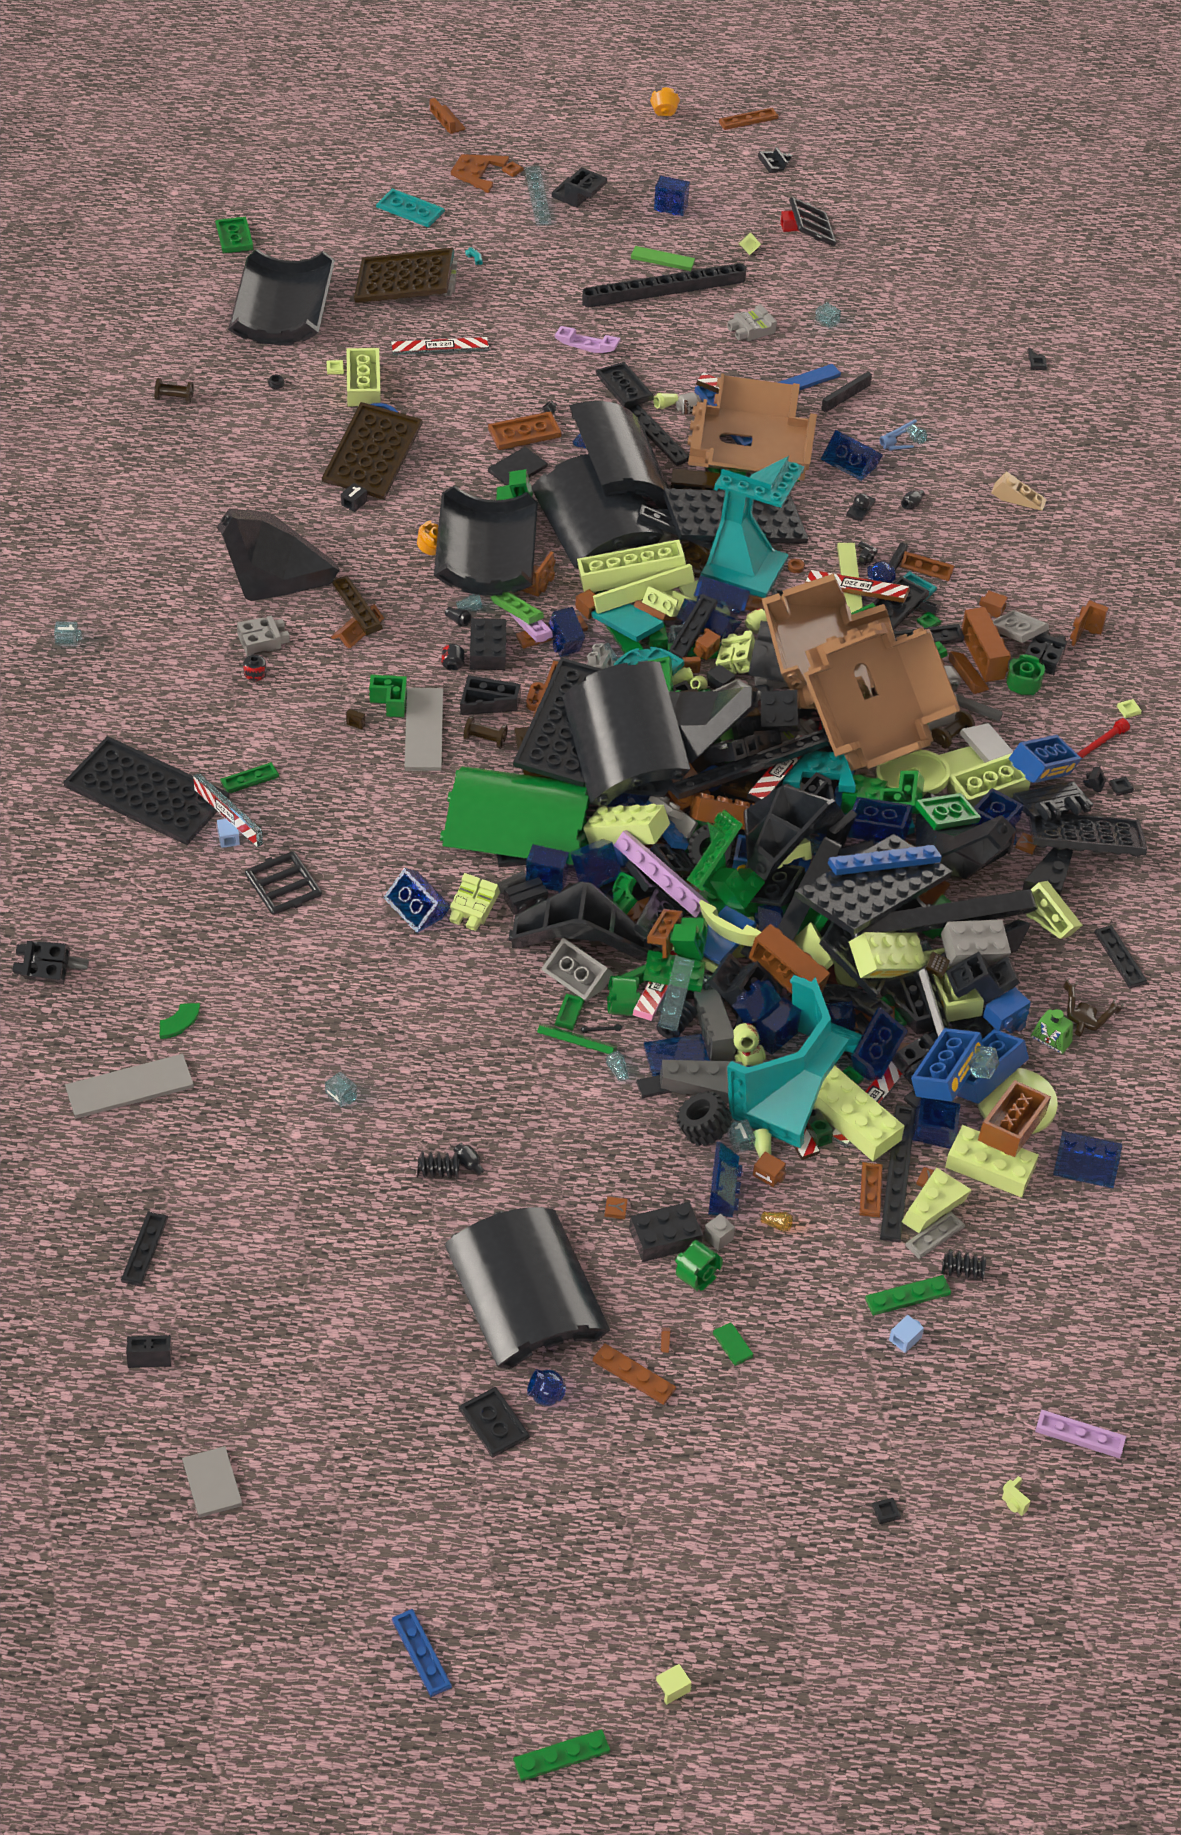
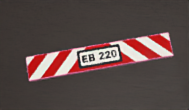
[633,950,678,1021]

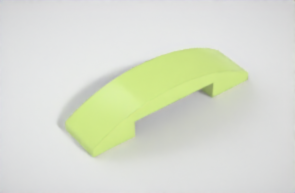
[699,900,761,947]

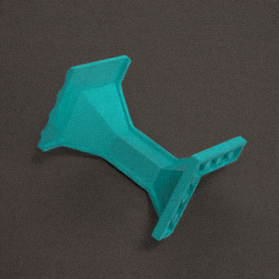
[701,456,805,598]
[727,975,868,1148]

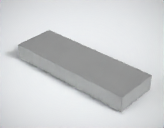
[905,1211,965,1259]

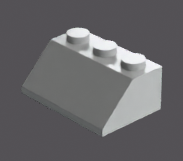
[541,938,615,1001]

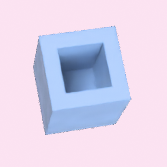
[217,818,240,848]
[889,1315,924,1353]

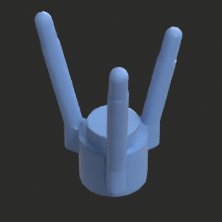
[880,419,917,451]

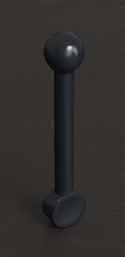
[581,1024,622,1033]

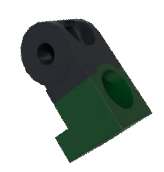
[806,1109,833,1147]

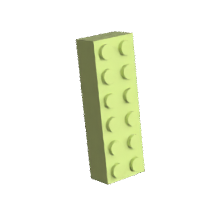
[577,540,686,593]
[813,1065,904,1161]

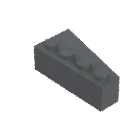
[693,989,737,1061]
[660,1060,742,1103]

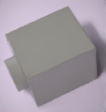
[704,1214,735,1251]

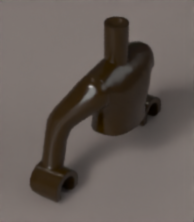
[1063,978,1124,1036]

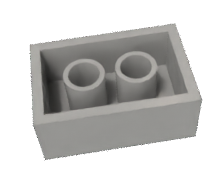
[941,920,1011,967]

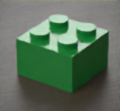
[841,775,888,819]

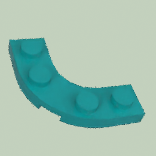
[614,647,684,676]

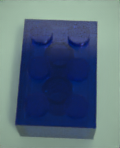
[848,797,912,842]

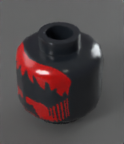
[441,644,465,670]
[243,655,267,681]

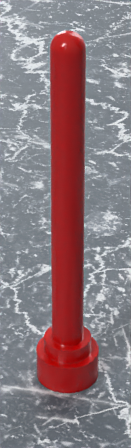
[1077,718,1130,758]

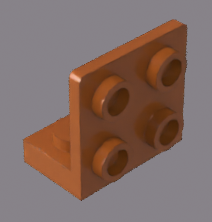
[521,551,556,597]
[1070,600,1109,646]

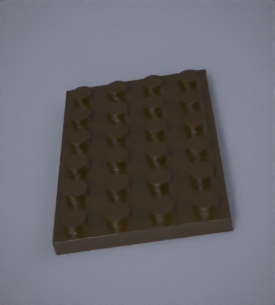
[354,247,455,303]
[322,402,423,500]

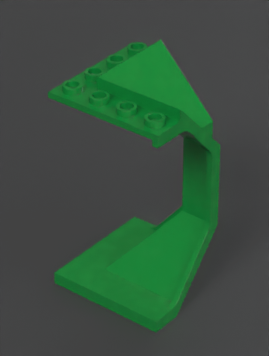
[687,810,828,937]

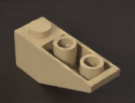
[991,471,1047,511]

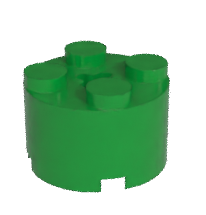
[1006,655,1045,695]
[607,976,640,1016]
[675,1240,723,1291]

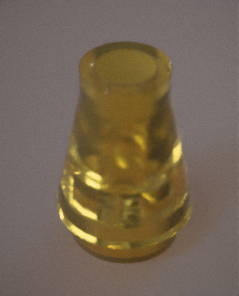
[761,1211,793,1232]

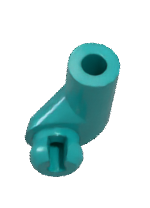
[465,247,483,265]

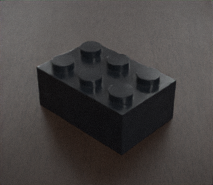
[470,618,506,671]
[629,1202,703,1262]

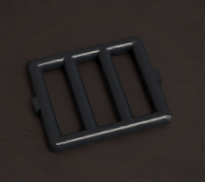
[789,197,836,246]
[244,851,322,915]

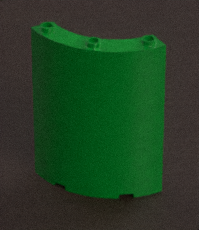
[440,766,590,865]

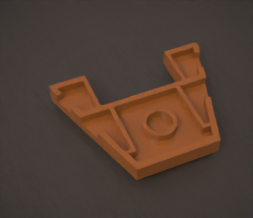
[451,154,509,193]

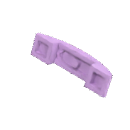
[555,326,621,353]

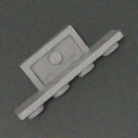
[648,796,698,839]

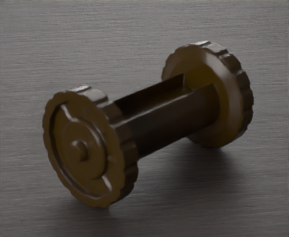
[154,378,194,404]
[932,710,975,749]
[463,716,508,749]

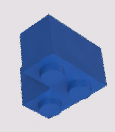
[983,987,1031,1033]

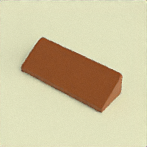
[900,551,955,581]
[948,651,989,694]

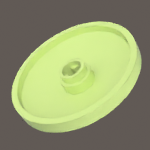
[876,749,950,798]
[977,1068,1058,1134]

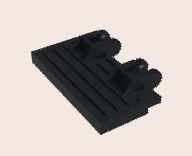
[1012,781,1093,821]

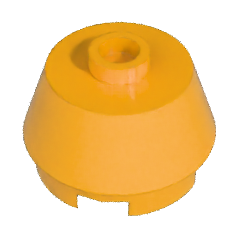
[650,87,680,116]
[417,520,439,556]

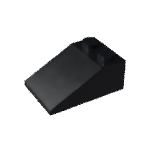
[750,864,806,907]

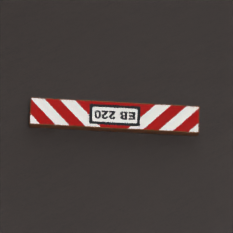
[805,570,910,603]

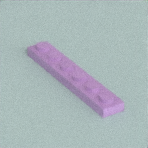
[614,830,709,918]

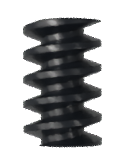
[657,999,698,1040]
[417,1151,460,1179]
[941,1249,986,1282]

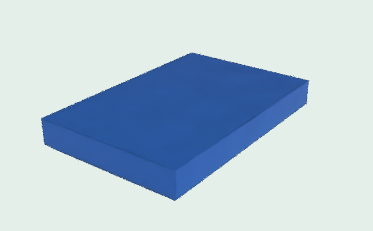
[704,906,757,965]

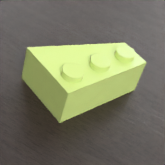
[1026,881,1082,939]
[902,1168,971,1233]

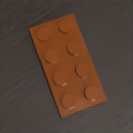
[488,411,562,450]

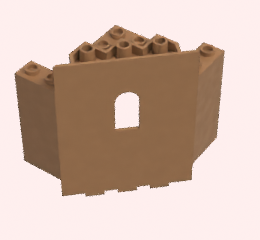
[687,373,817,481]
[762,574,896,709]
[804,621,961,771]

